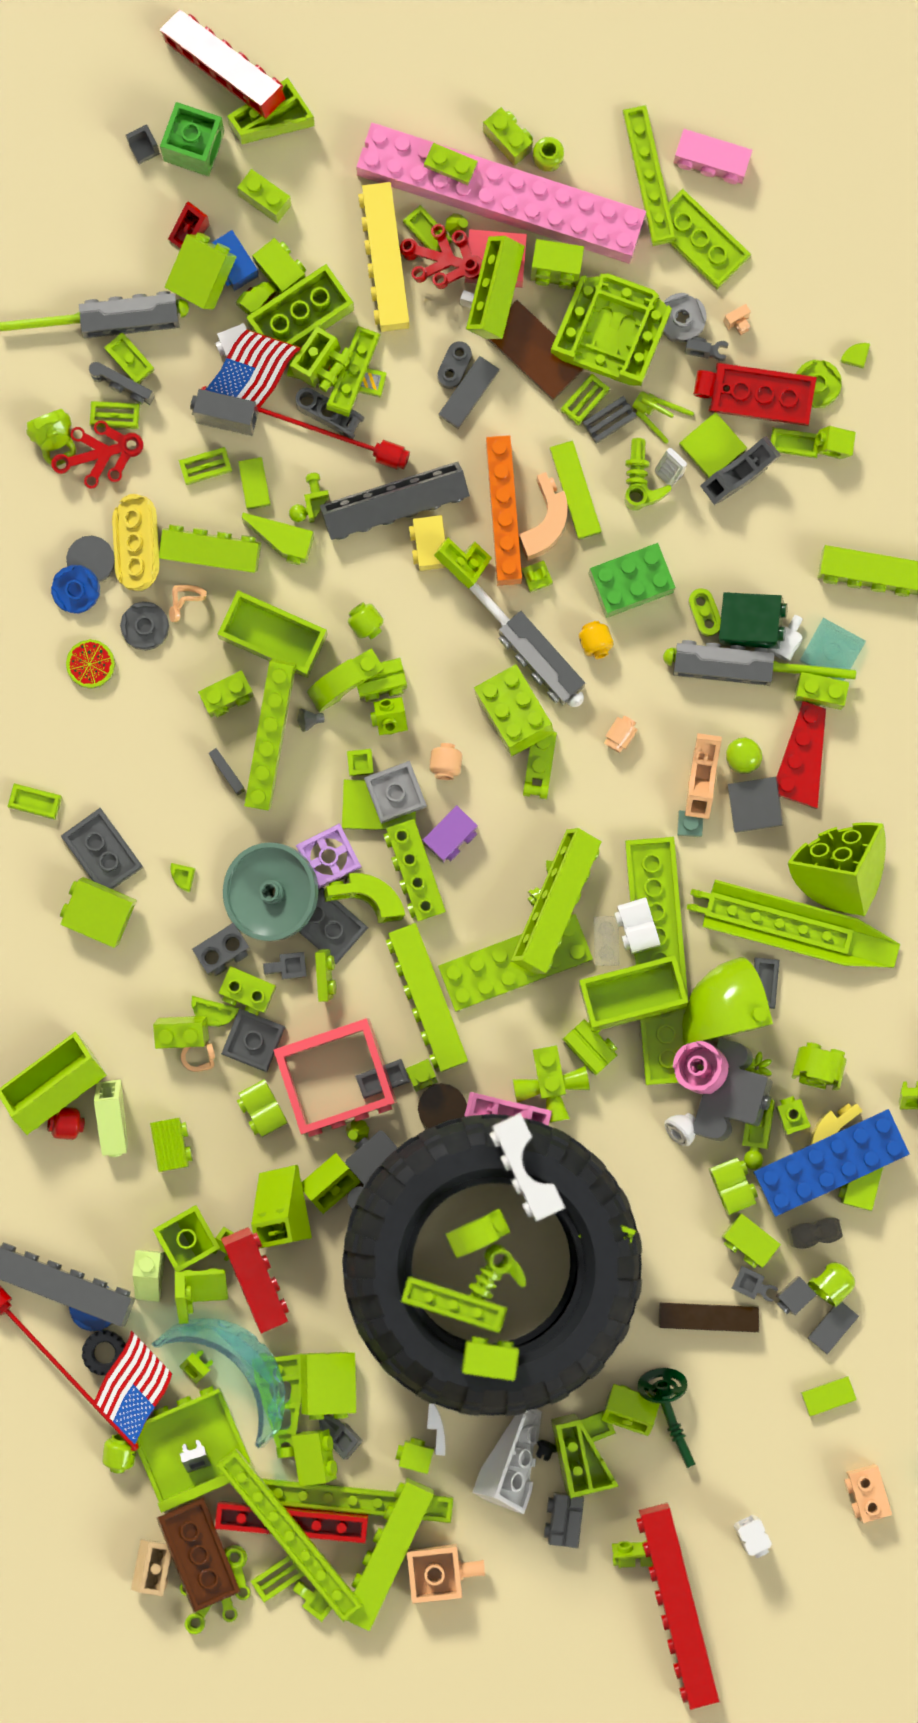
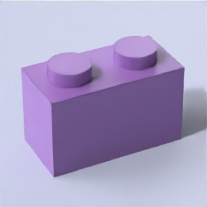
[422,805,478,863]

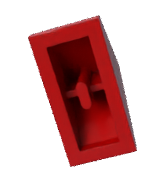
[168,201,210,249]

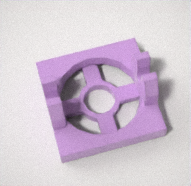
[296,823,362,889]

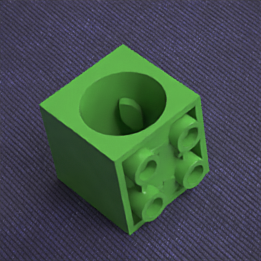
[160,102,225,176]

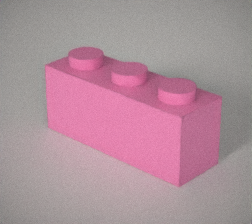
[674,129,752,184]

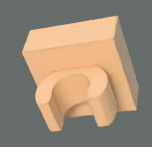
[723,304,751,335]

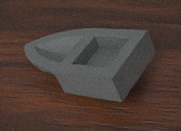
[319,1415,363,1459]

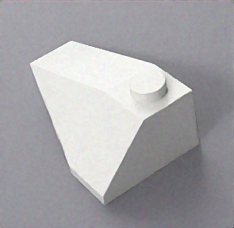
[472,1409,542,1514]

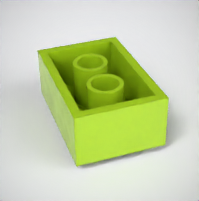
[474,664,554,757]

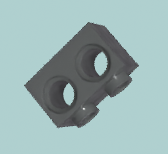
[192,923,250,976]

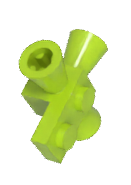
[512,1045,590,1123]

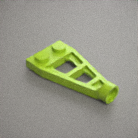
[252,1354,301,1458]

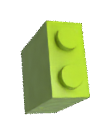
[164,232,237,309]
[60,877,137,948]
[300,1352,356,1420]

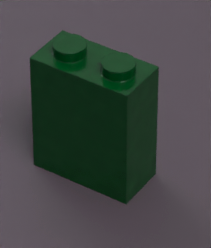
[719,592,788,649]

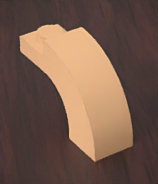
[685,733,722,819]

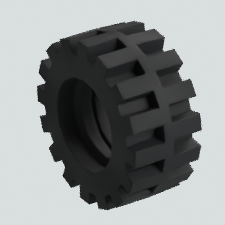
[82,1330,126,1376]

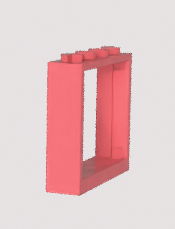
[274,1018,397,1137]

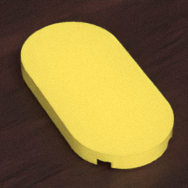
[112,494,159,591]

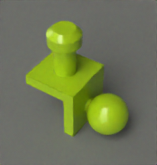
[289,472,330,523]

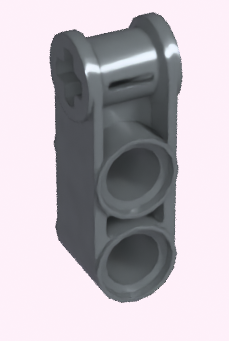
[296,388,365,439]

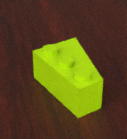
[551,1413,619,1498]

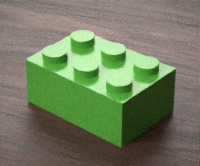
[588,543,676,618]

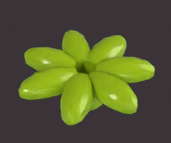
[744,1052,772,1076]

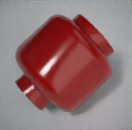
[47,1107,85,1140]

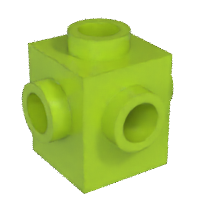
[370,697,408,736]

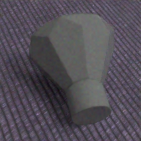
[297,708,324,732]

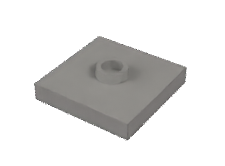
[364,761,427,824]

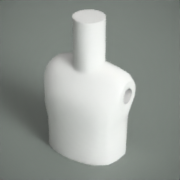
[768,615,803,662]

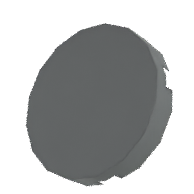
[66,535,115,583]
[120,601,169,651]

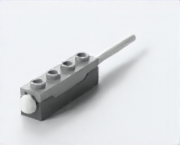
[469,583,586,707]

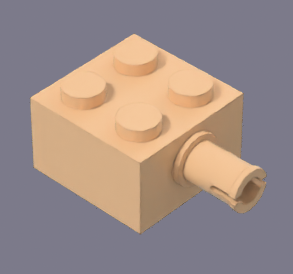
[407,1544,485,1603]

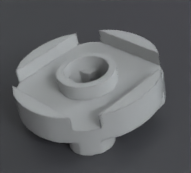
[663,293,707,342]

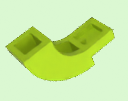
[307,648,384,713]
[323,873,405,923]

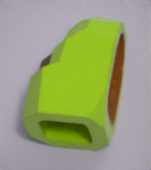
[236,282,277,315]

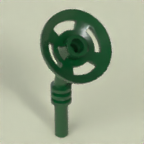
[638,1368,696,1468]

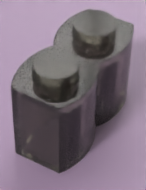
[788,1218,843,1249]

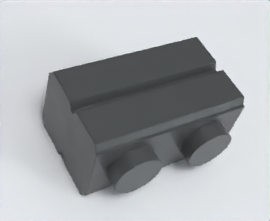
[544,1492,584,1548]

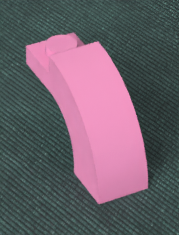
[465,1092,552,1125]

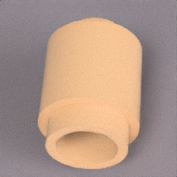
[604,715,638,753]

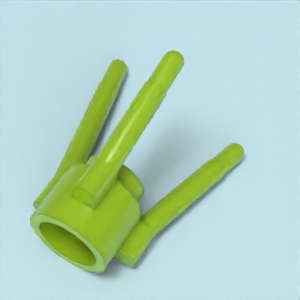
[632,391,694,443]

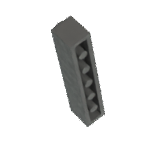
[320,461,470,540]
[0,1242,136,1327]

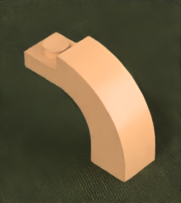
[519,472,568,561]

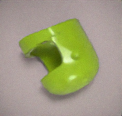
[726,737,762,774]
[807,1262,855,1307]

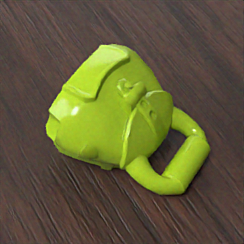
[26,409,76,466]

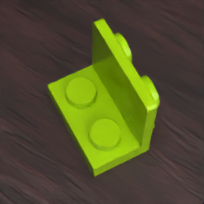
[175,1268,228,1324]

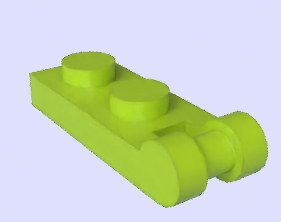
[523,732,557,799]

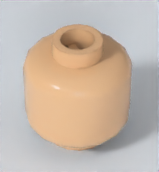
[429,743,463,780]

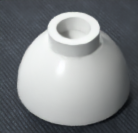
[664,1113,696,1146]

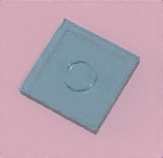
[800,618,866,681]

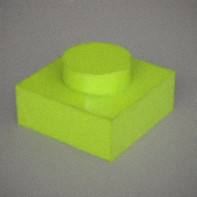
[347,749,374,776]

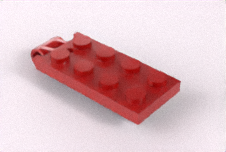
[693,363,817,426]

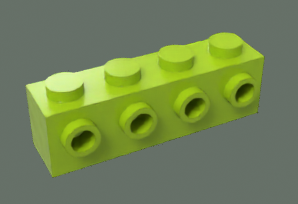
[466,236,525,339]
[159,524,261,573]
[383,819,446,921]

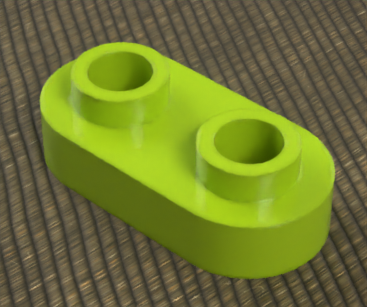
[688,588,721,636]

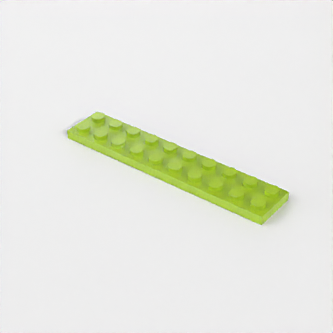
[625,837,688,1085]

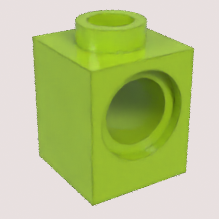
[815,426,856,459]

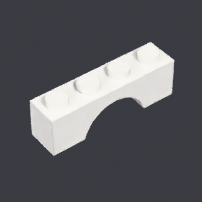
[490,1113,565,1221]

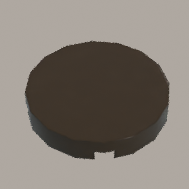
[418,1084,467,1128]

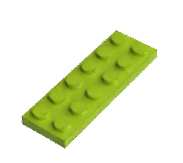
[438,914,593,1012]

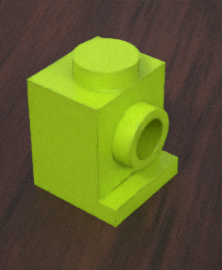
[406,1059,438,1092]
[776,1096,811,1135]

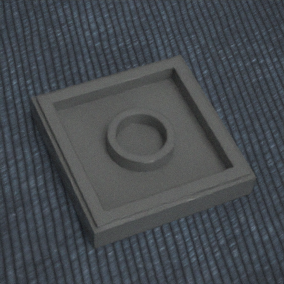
[728,777,784,833]
[221,1008,285,1072]

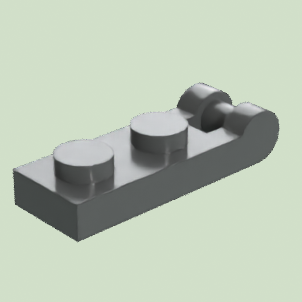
[89,362,154,405]

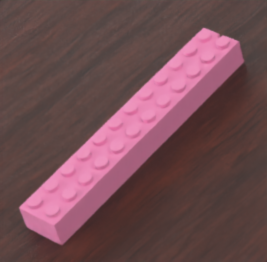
[356,123,646,264]

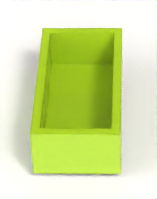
[217,590,328,678]
[579,955,688,1032]
[0,1031,107,1135]

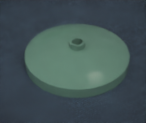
[223,842,318,941]

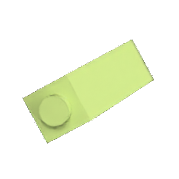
[94,1079,128,1157]
[133,1250,165,1302]

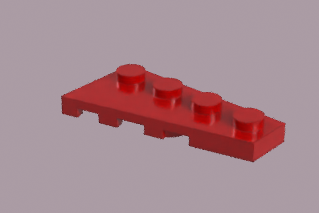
[776,701,826,809]

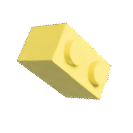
[409,515,446,571]

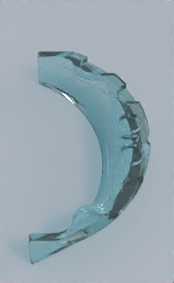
[151,1318,285,1449]

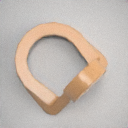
[169,585,207,622]
[181,1042,215,1072]

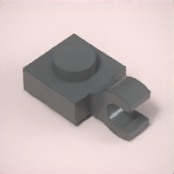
[684,337,729,361]
[263,952,307,980]

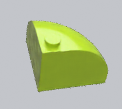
[788,822,886,916]
[683,957,773,1045]

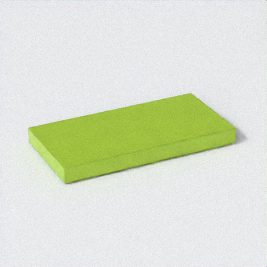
[668,188,751,290]

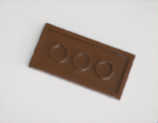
[488,300,584,400]
[156,1498,241,1612]

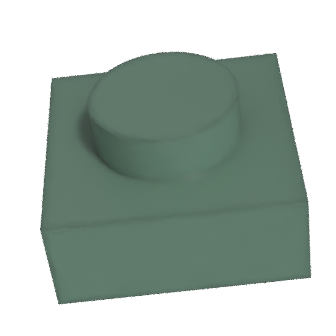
[677,810,703,837]

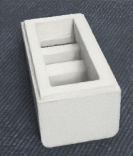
[655,447,687,486]

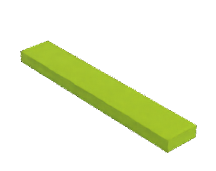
[623,105,676,246]

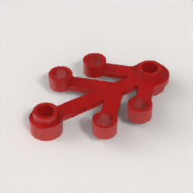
[399,224,482,289]
[51,420,144,489]

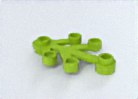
[180,1545,251,1634]

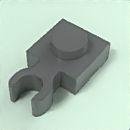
[731,1266,778,1302]

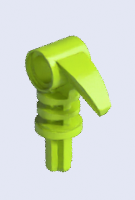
[624,438,672,511]
[469,1244,526,1300]

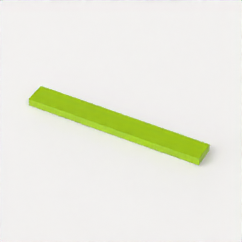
[216,1448,363,1622]
[261,1478,453,1523]

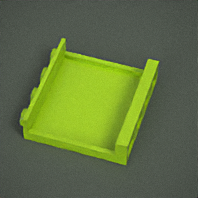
[137,1385,255,1513]

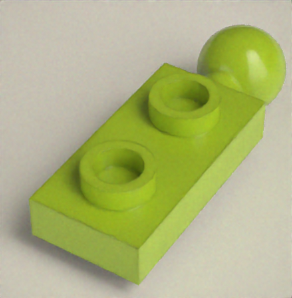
[742,1099,775,1169]

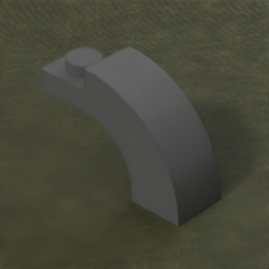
[700,436,781,505]

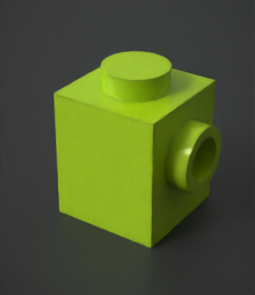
[395,1437,434,1474]

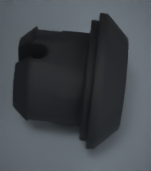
[536,1440,557,1461]

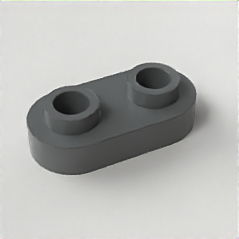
[438,341,472,389]

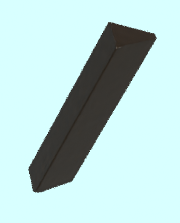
[659,1302,759,1332]

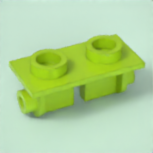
[612,1540,653,1568]

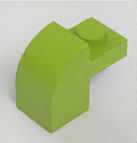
[446,1209,510,1258]

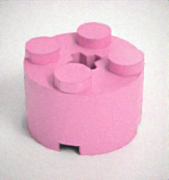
[673,1041,729,1094]

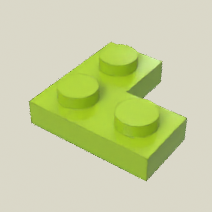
[434,537,492,589]

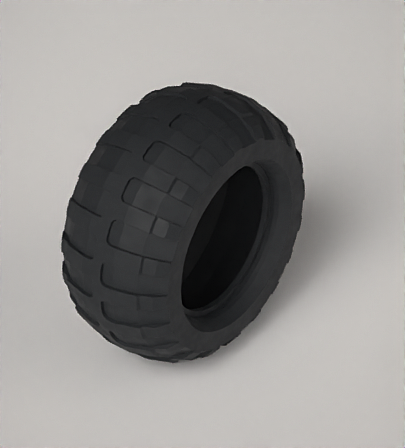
[342,1114,642,1416]

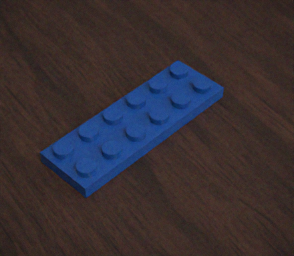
[753,1109,910,1217]

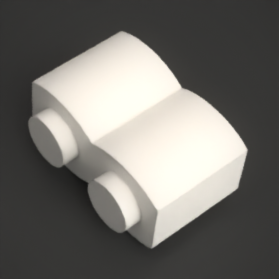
[614,897,660,954]

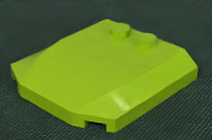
[551,273,672,386]

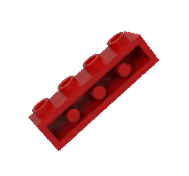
[221,1227,289,1334]

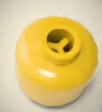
[579,621,614,659]

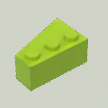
[227,78,315,144]

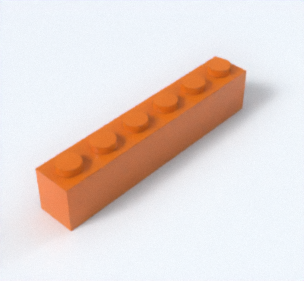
[486,435,522,586]

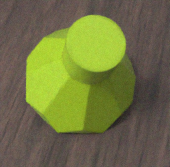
[445,213,468,236]
[346,1119,370,1142]

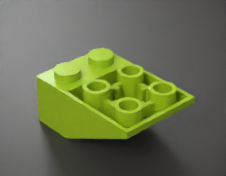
[251,1165,312,1249]

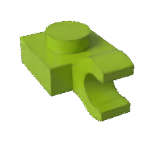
[293,1580,332,1622]

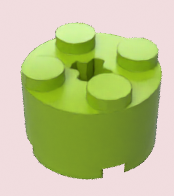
[792,1042,847,1090]

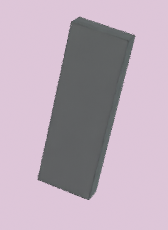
[439,356,499,429]

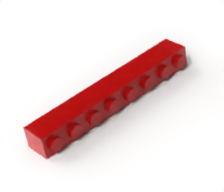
[636,1502,719,1710]

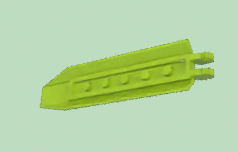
[686,880,900,968]

